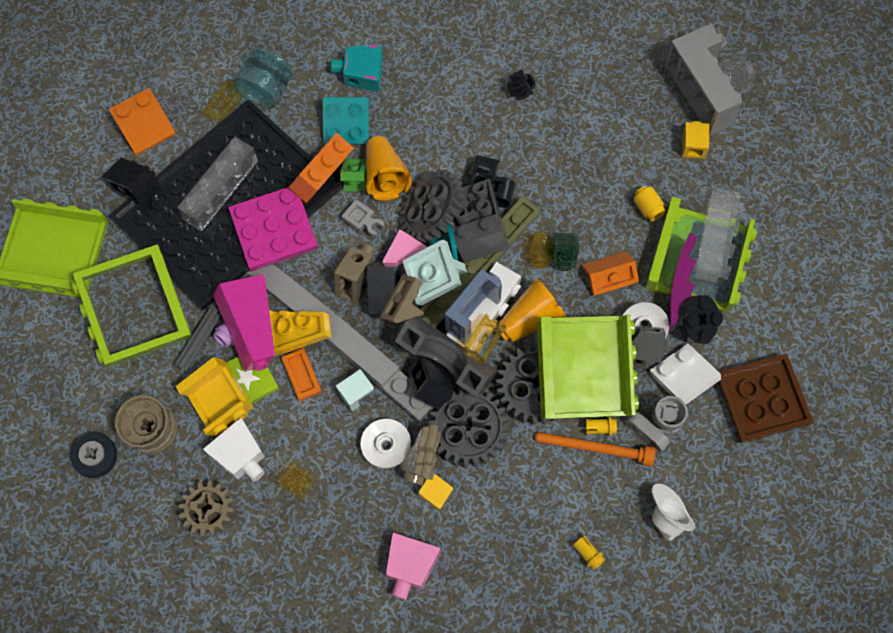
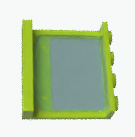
[645,197,757,312]

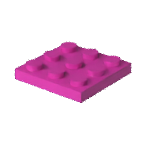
[229,187,318,272]

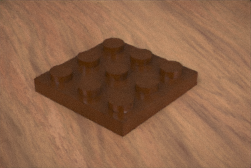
[718,354,814,444]

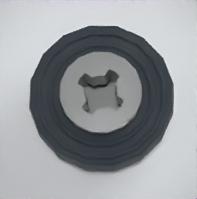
[70,433,117,478]

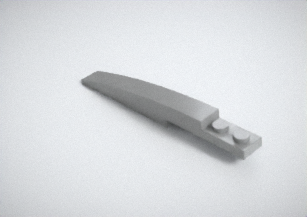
[246,264,434,423]

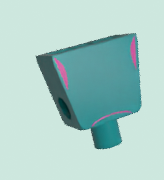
[331,44,383,92]

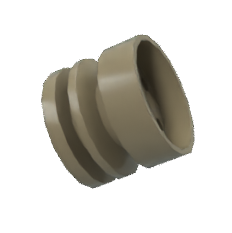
[115,395,178,455]

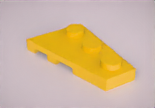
[269,310,331,357]

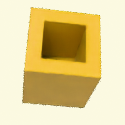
[682,121,709,159]

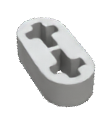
[625,412,670,453]

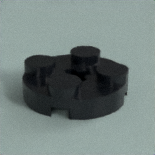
[679,295,723,344]

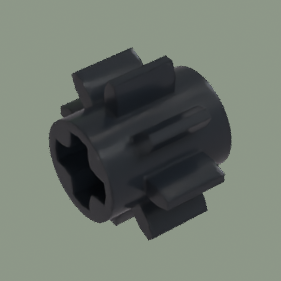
[507,70,535,100]

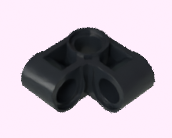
[470,155,516,208]

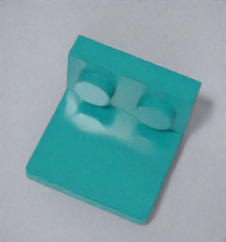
[323,97,371,144]

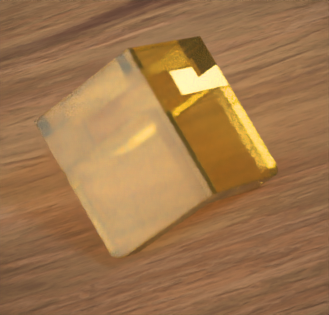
[278,461,316,502]

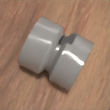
[650,396,688,436]

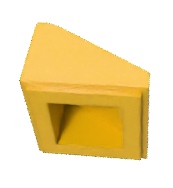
[418,474,453,510]

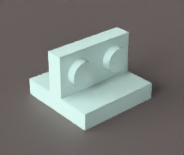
[403,240,467,306]

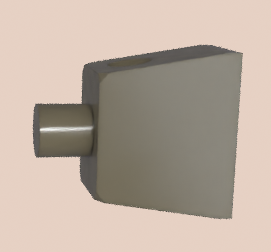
[334,244,375,305]

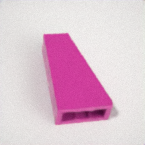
[213,274,275,371]

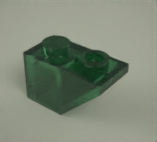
[552,233,579,271]

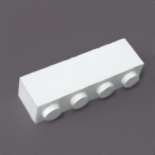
[446,262,522,356]

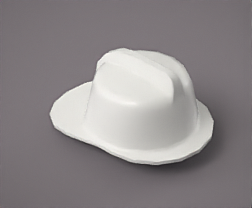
[651,484,695,541]

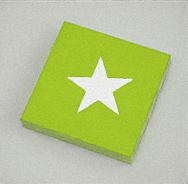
[226,356,280,404]

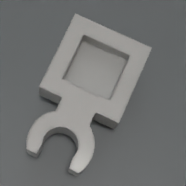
[342,199,385,239]

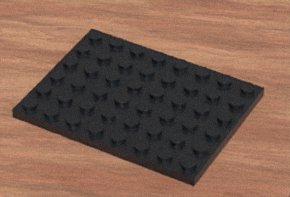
[109,99,342,311]

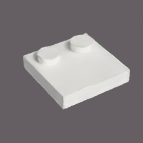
[650,343,721,404]

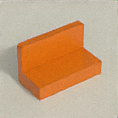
[582,251,639,296]

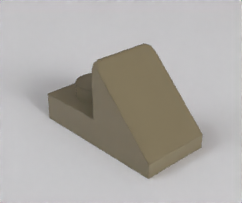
[380,274,424,323]

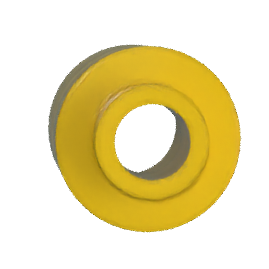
[633,186,666,222]

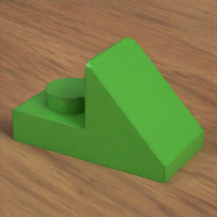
[340,158,366,191]

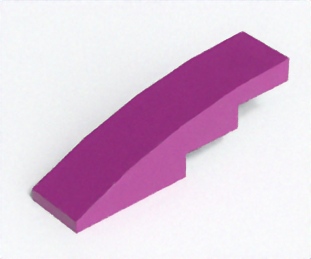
[667,233,698,334]

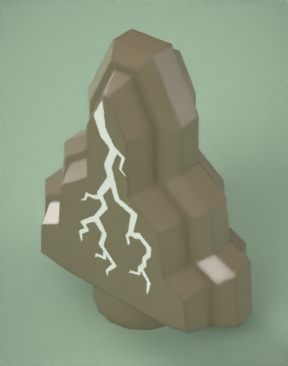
[399,423,441,486]

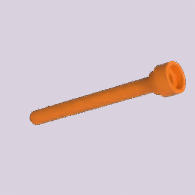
[534,432,656,467]

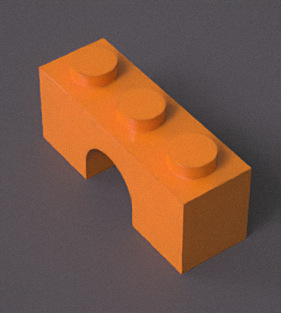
[289,133,354,203]

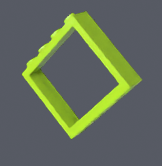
[71,244,192,368]

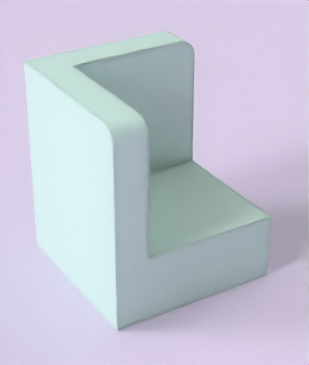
[336,369,374,411]

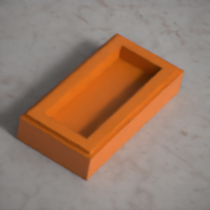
[281,348,322,402]

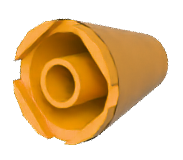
[366,136,412,201]
[498,278,567,342]

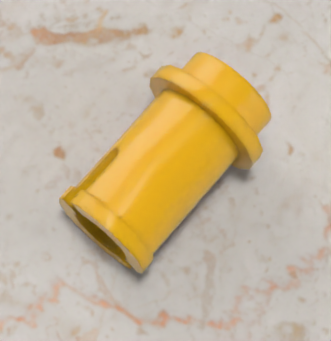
[586,416,617,436]
[573,536,605,570]

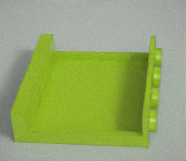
[0,199,109,298]
[537,314,639,419]

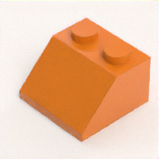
[108,88,176,156]

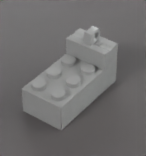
[665,23,742,135]

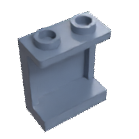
[445,269,502,345]

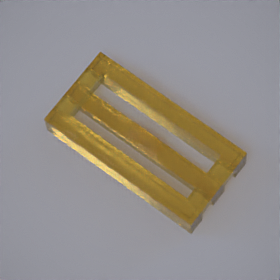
[202,78,248,123]
[462,314,506,364]

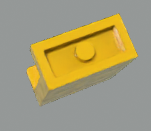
[175,357,254,437]

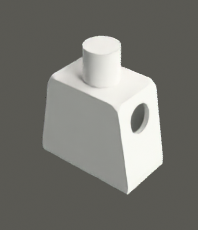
[204,418,265,482]

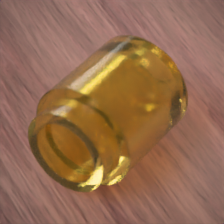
[528,232,552,269]

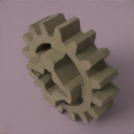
[179,481,236,538]

